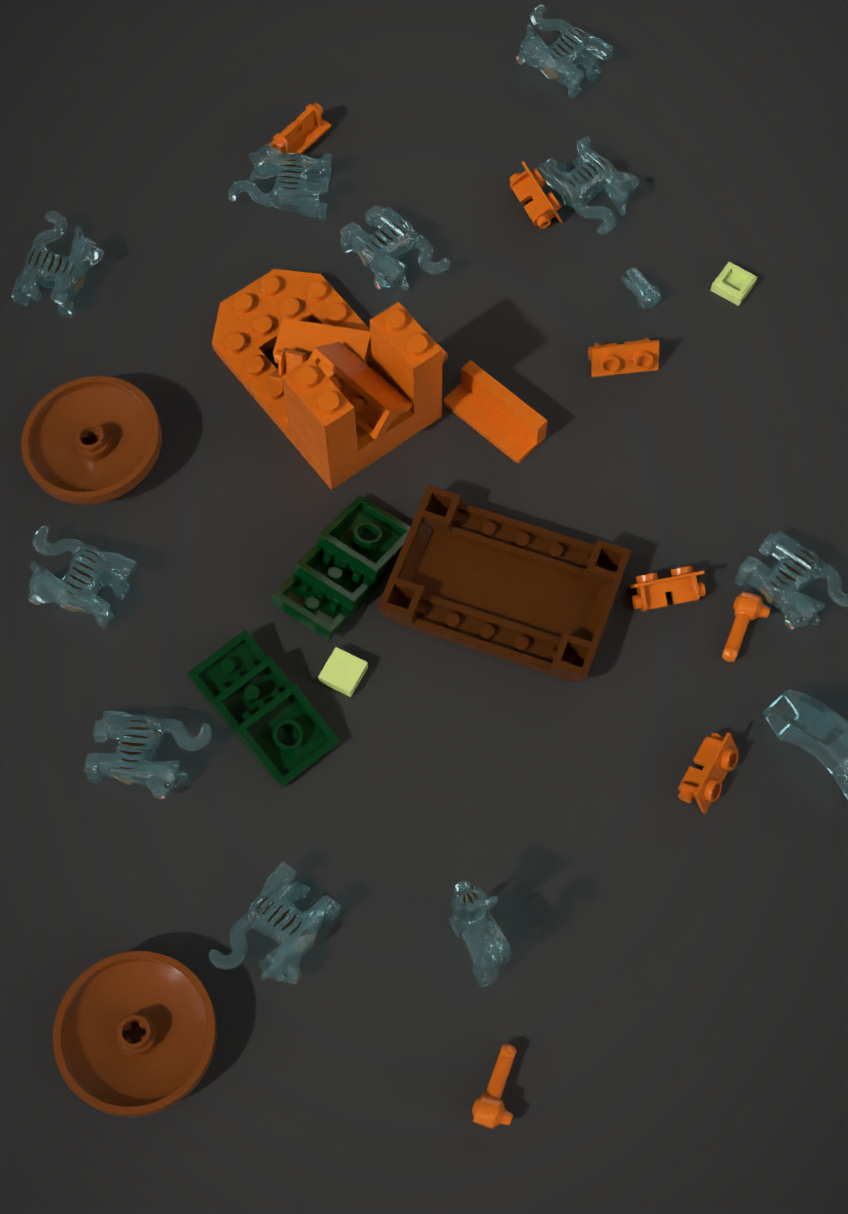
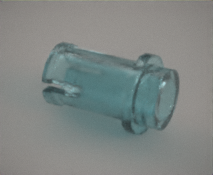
[621,267,662,309]

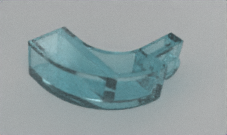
[762,689,848,800]

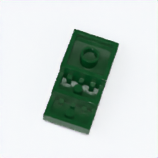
[271,495,410,641]
[186,629,340,788]

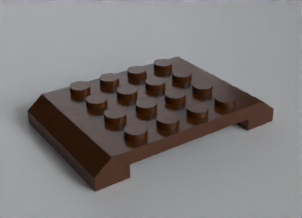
[378,485,632,682]

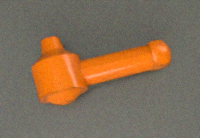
[722,590,771,662]
[472,1044,517,1129]

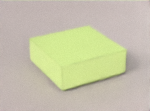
[710,262,757,306]
[318,647,368,697]

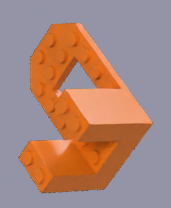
[212,269,442,490]

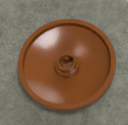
[21,376,162,505]
[53,951,217,1117]

